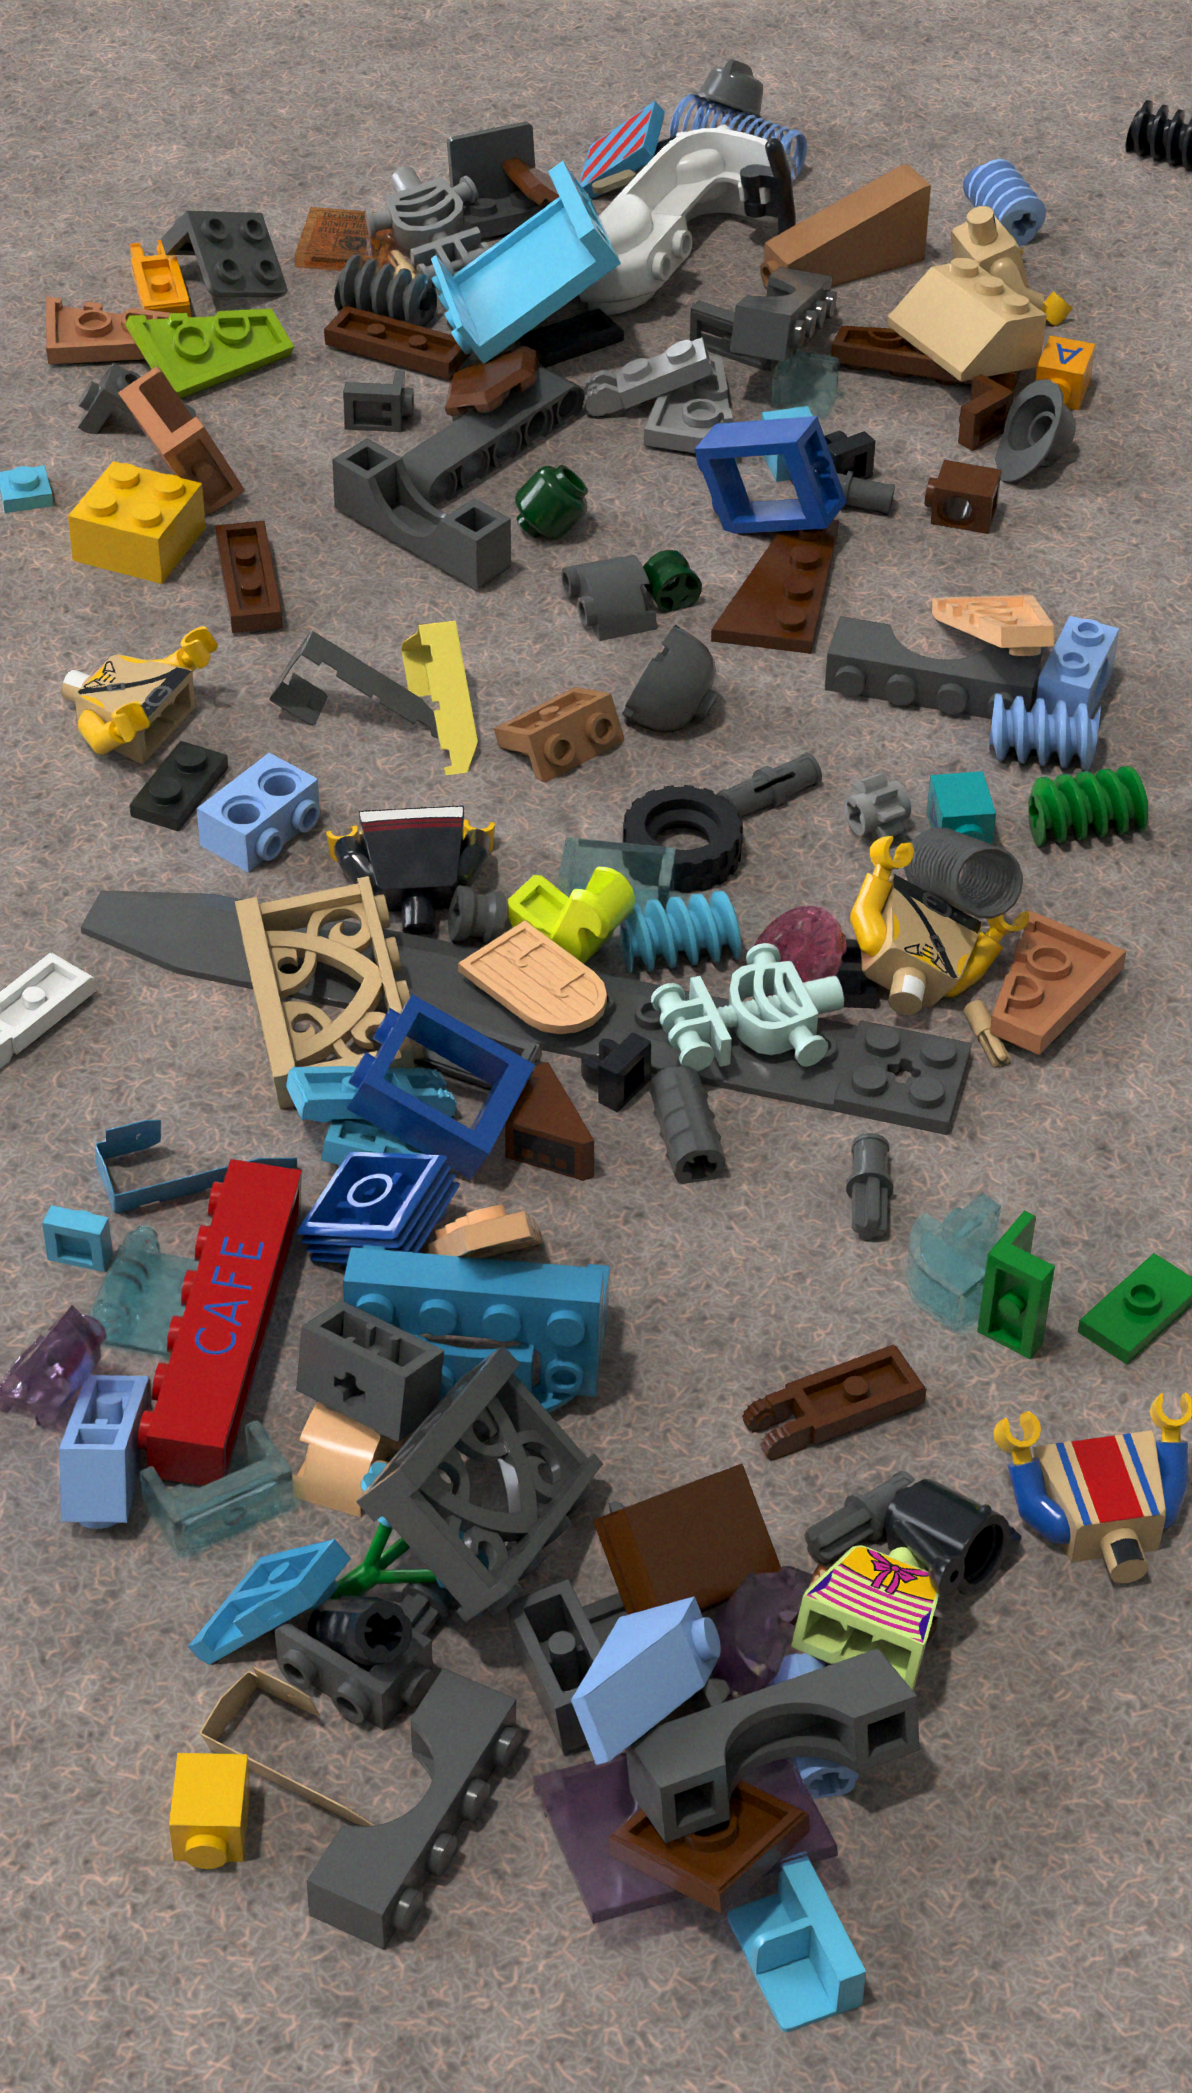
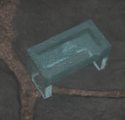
[558,837,676,926]
[140,1419,294,1559]

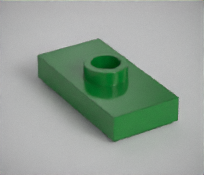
[1078,1253,1192,1365]

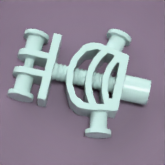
[651,943,844,1071]

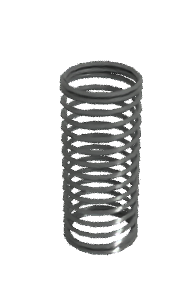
[904,827,1023,919]

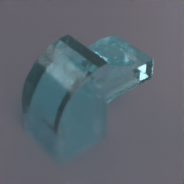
[905,1193,1001,1333]

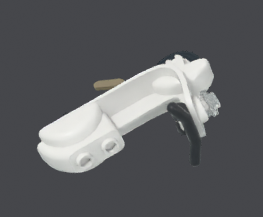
[579,124,797,316]

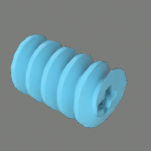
[620,891,742,974]

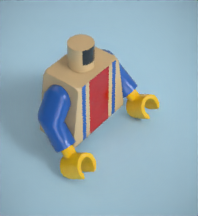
[993,1392,1192,1584]

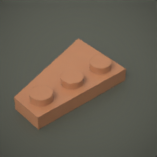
[46,296,172,364]

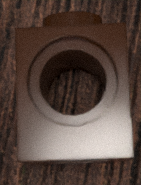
[924,460,1002,534]

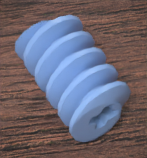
[963,159,1047,246]
[989,693,1101,771]

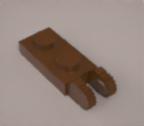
[742,1344,927,1461]

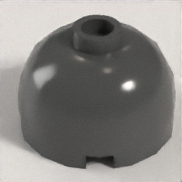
[622,625,719,733]

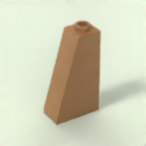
[760,164,931,288]

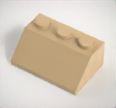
[887,258,1047,381]

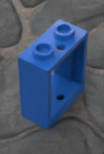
[694,416,847,534]
[347,994,535,1180]

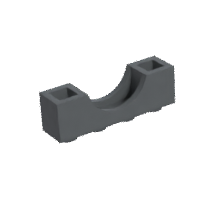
[730,267,837,362]
[332,438,511,589]
[825,616,1043,719]
[626,1648,920,1843]
[306,1668,522,1950]

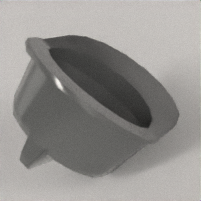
[692,59,770,130]
[995,379,1076,482]

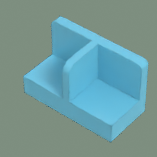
[727,1853,866,2032]

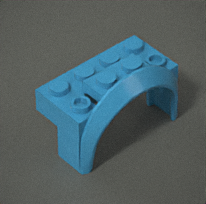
[343,1245,610,1413]

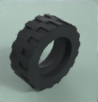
[622,785,743,893]

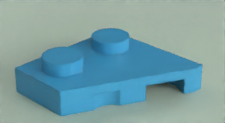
[188,1539,351,1665]

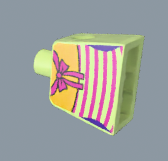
[791,1545,939,1691]

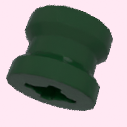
[643,550,702,613]

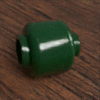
[515,465,588,539]

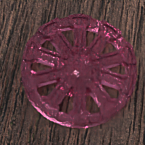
[754,905,847,997]

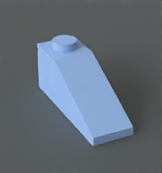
[59,1375,149,1529]
[571,1596,721,1765]

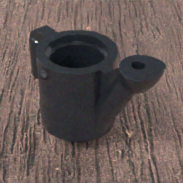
[884,1479,1022,1597]

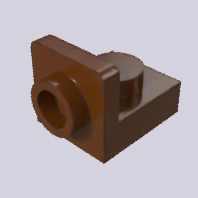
[958,374,1014,451]

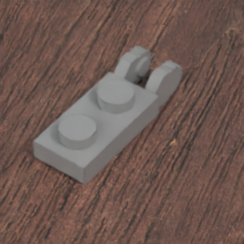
[582,337,713,417]

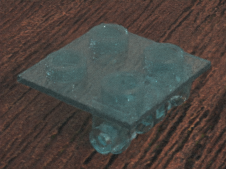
[79,1226,199,1357]

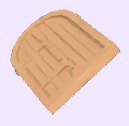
[458,920,607,1034]

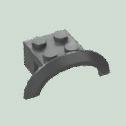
[506,1501,730,1753]

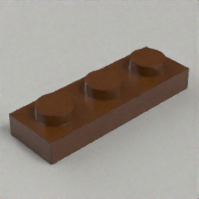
[324,306,470,379]
[215,521,283,633]

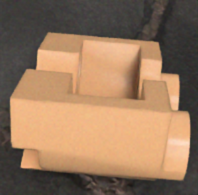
[289,1402,413,1517]

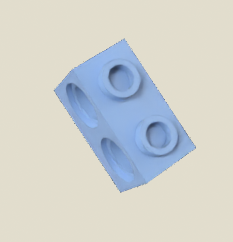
[197,753,320,873]

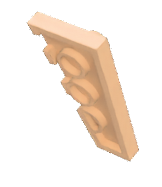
[932,595,1054,656]
[421,1204,542,1258]

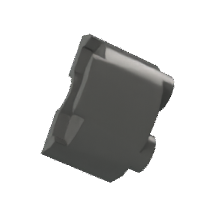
[561,555,657,641]

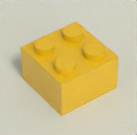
[68,461,206,584]

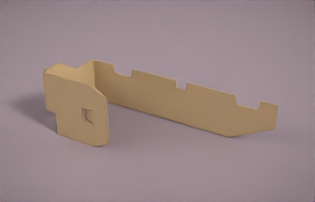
[200,1666,374,1826]

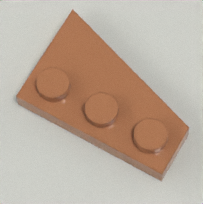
[990,910,1126,1055]

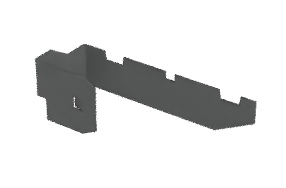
[269,631,438,738]

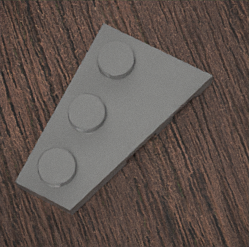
[644,355,737,460]

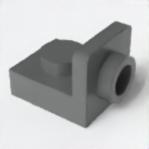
[343,370,414,432]

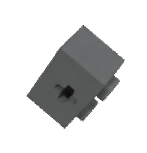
[296,1300,444,1442]

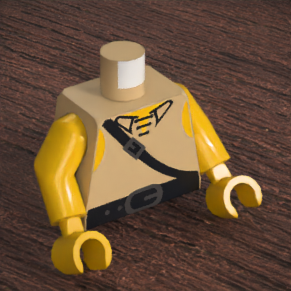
[61,626,218,764]
[850,836,1029,1015]

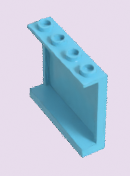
[431,161,621,364]

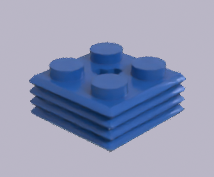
[297,1152,460,1267]

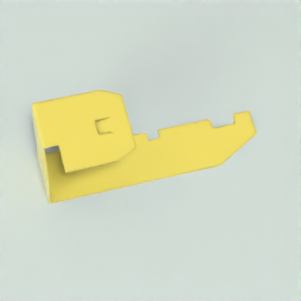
[401,620,478,775]

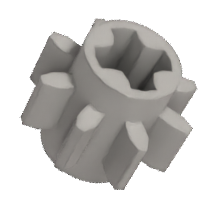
[844,772,911,840]

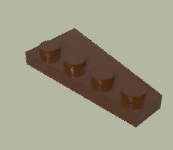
[830,326,1022,391]
[711,520,839,654]

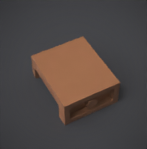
[118,367,246,515]

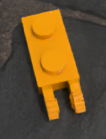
[129,240,191,317]

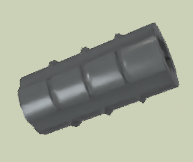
[650,1066,725,1184]

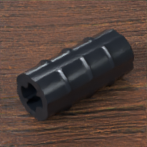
[308,1595,412,1665]

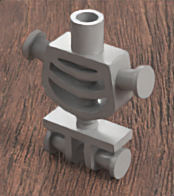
[365,167,489,289]

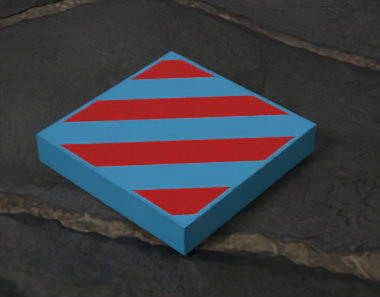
[580,101,665,199]

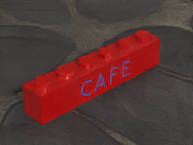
[137,1159,302,1489]

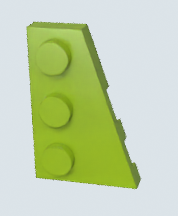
[125,308,295,399]

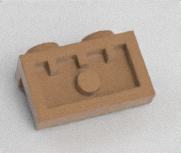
[494,687,624,782]

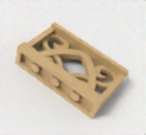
[235,876,424,1109]

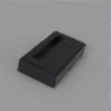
[521,308,624,368]

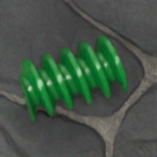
[1028,766,1148,846]

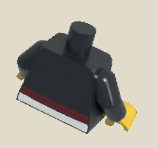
[326,805,495,935]

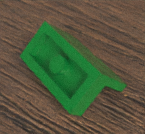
[977,1211,1055,1359]

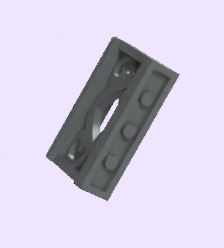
[356,1345,603,1622]

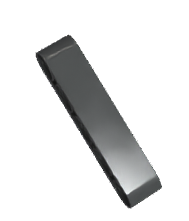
[402,367,585,509]

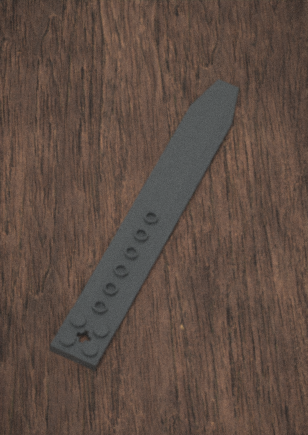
[81,890,972,1135]

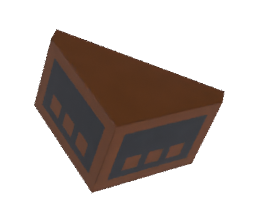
[505,1062,594,1181]

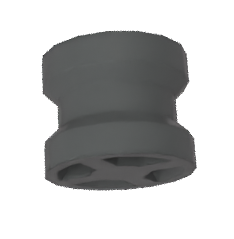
[448,885,507,945]

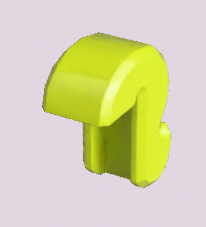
[507,867,635,963]

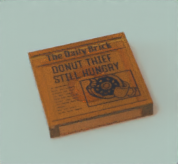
[294,207,394,271]

